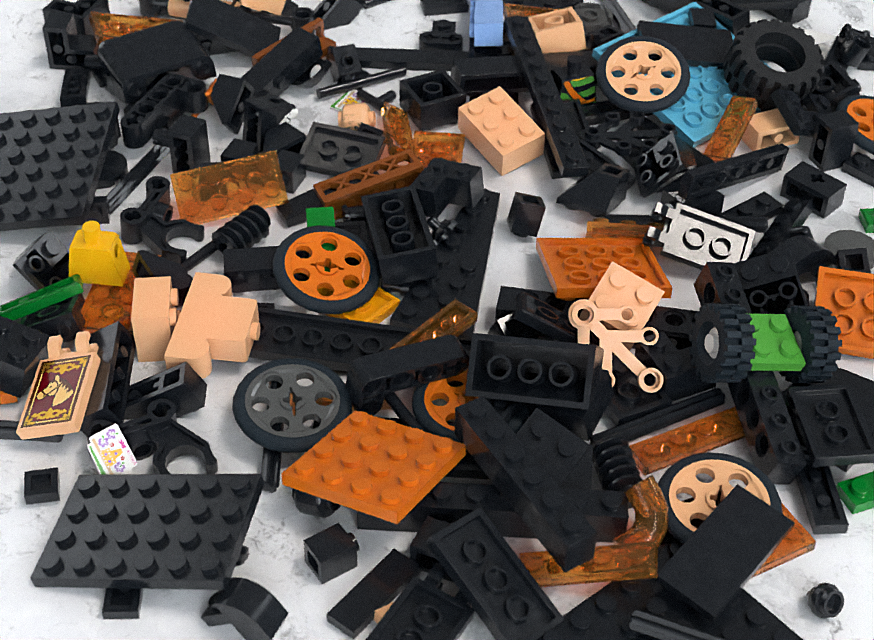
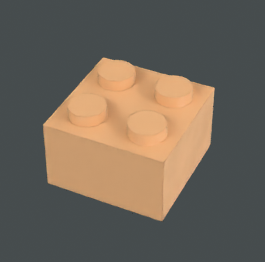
[528,7,586,53]
[579,261,665,351]
[131,276,181,362]

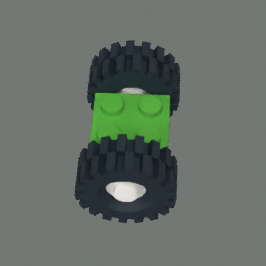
[689,303,842,383]

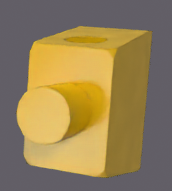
[69,221,130,287]

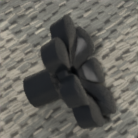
[427,215,458,247]

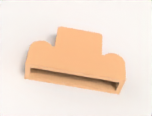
[164,272,261,379]

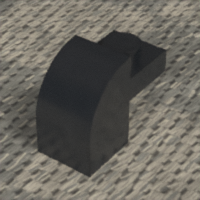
[201,577,289,640]

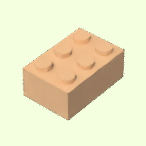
[458,86,545,176]

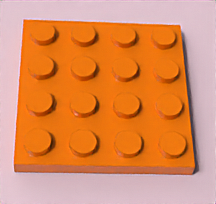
[536,238,672,301]
[281,410,466,524]

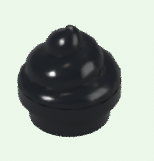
[807,582,844,618]

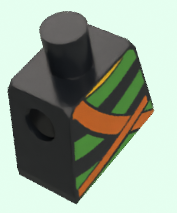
[551,55,597,104]

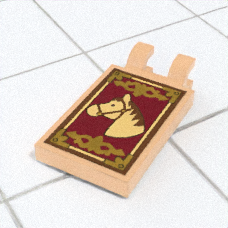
[16,331,101,440]

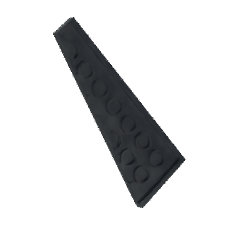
[390,188,500,337]

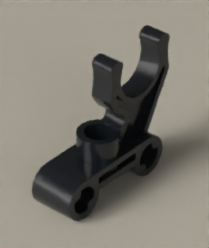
[120,176,205,264]
[86,398,218,474]

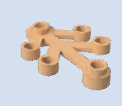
[568,299,664,393]

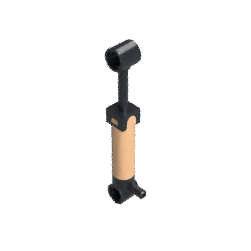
[139,0,315,35]

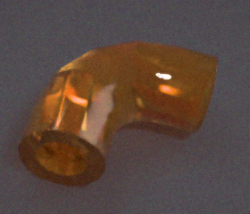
[613,475,668,568]

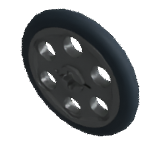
[232,358,352,453]

